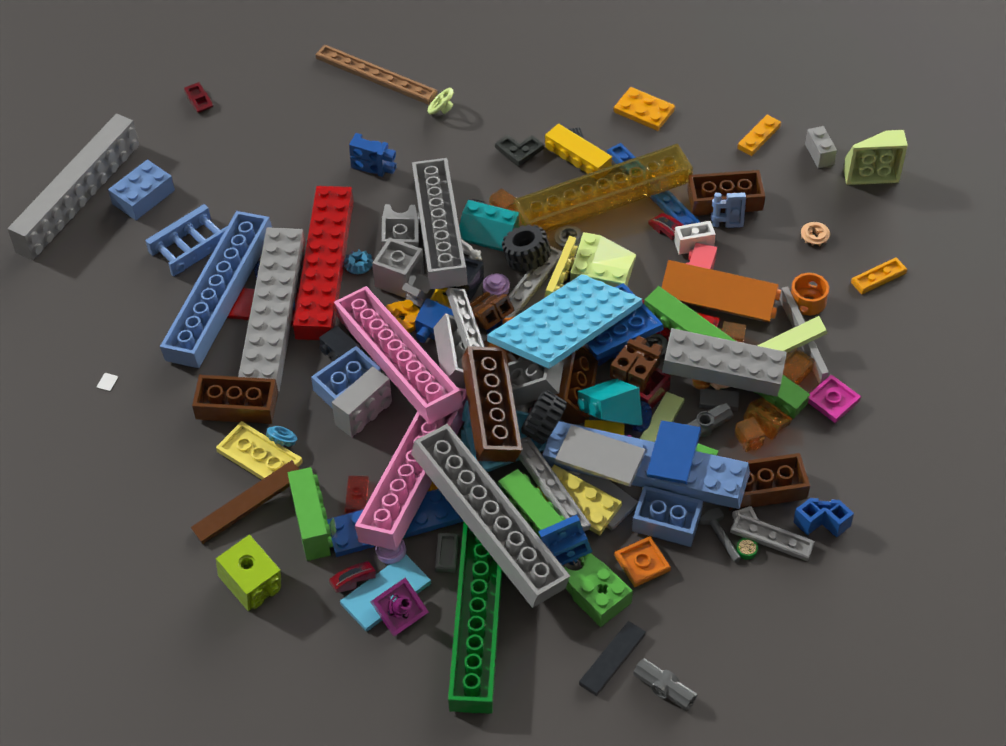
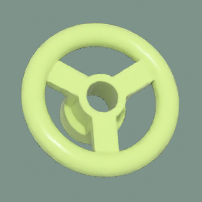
[428,88,454,115]

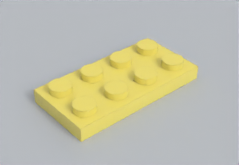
[545,236,578,297]
[216,421,303,480]
[537,464,622,535]

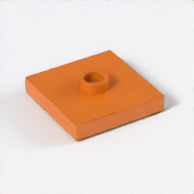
[614,536,671,588]

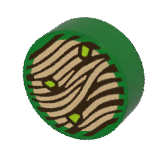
[736,538,758,560]

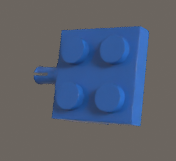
[538,515,592,565]

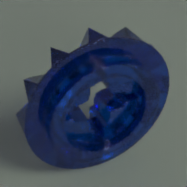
[630,401,652,432]

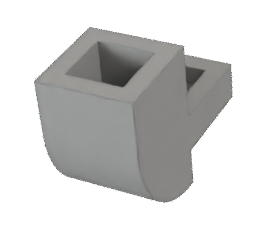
[402,273,435,307]

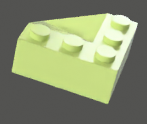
[843,130,908,185]
[570,232,636,287]

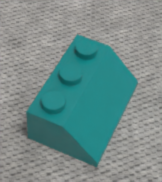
[459,200,520,252]

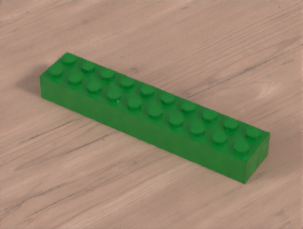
[448,522,503,714]

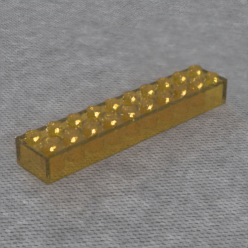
[513,143,693,232]

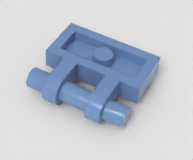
[711,193,746,228]

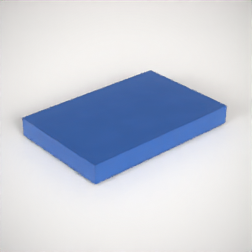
[647,420,701,484]

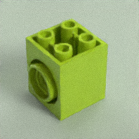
[216,534,281,611]

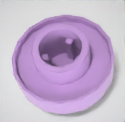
[483,273,510,297]
[375,540,406,564]

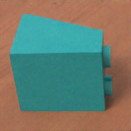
[577,379,643,425]

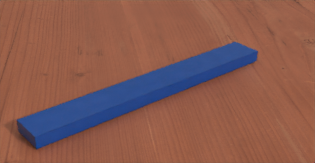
[607,143,700,225]

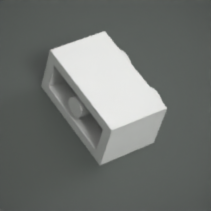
[674,221,716,255]

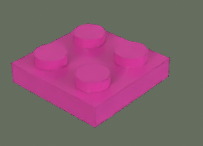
[808,375,861,423]

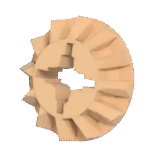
[801,222,830,246]

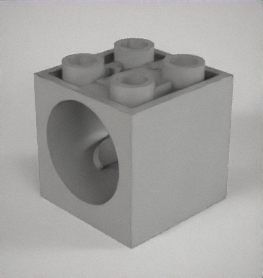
[372,237,424,298]

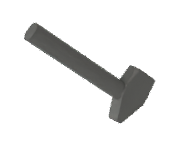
[699,507,741,563]

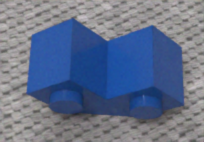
[793,498,854,537]

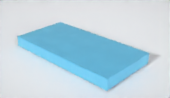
[340,555,431,632]

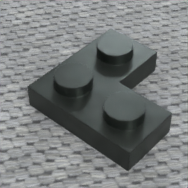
[495,135,544,167]

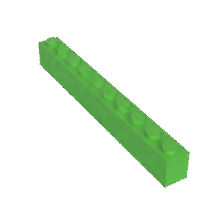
[644,286,810,419]

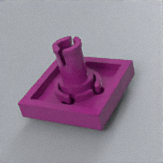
[370,577,429,636]

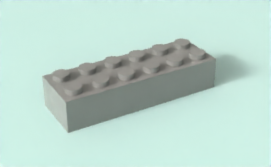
[662,328,787,396]

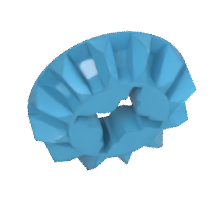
[344,249,373,274]
[266,426,297,447]

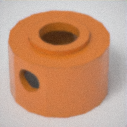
[791,273,829,316]

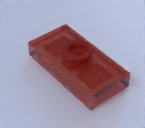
[345,476,369,513]

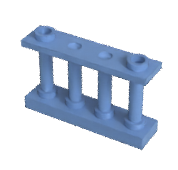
[145,204,228,277]

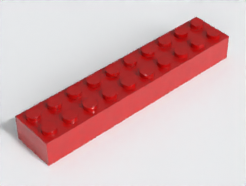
[293,186,354,340]

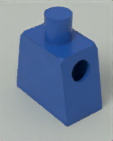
[415,298,454,343]

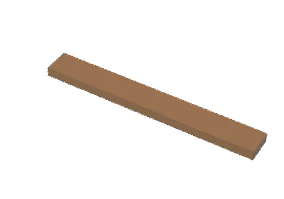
[315,45,438,105]

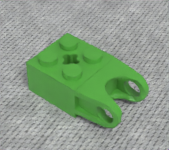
[563,553,633,627]

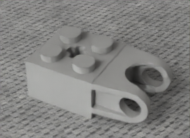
[381,204,419,249]

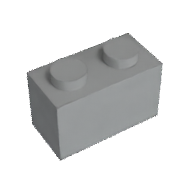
[805,126,837,168]

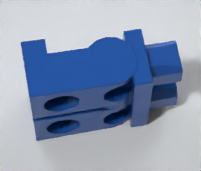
[349,133,397,177]

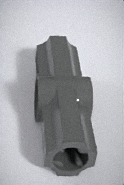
[686,403,733,438]
[633,658,697,710]

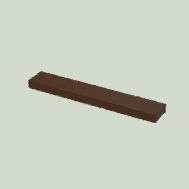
[191,460,299,545]

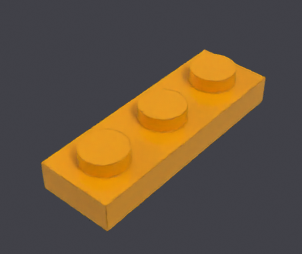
[737,115,781,156]

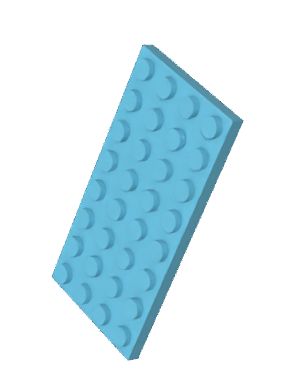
[487,274,642,369]

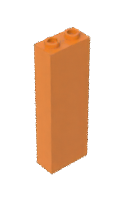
[661,260,781,323]

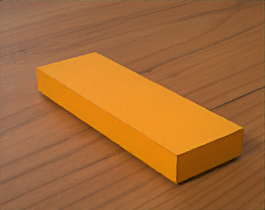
[851,257,907,295]

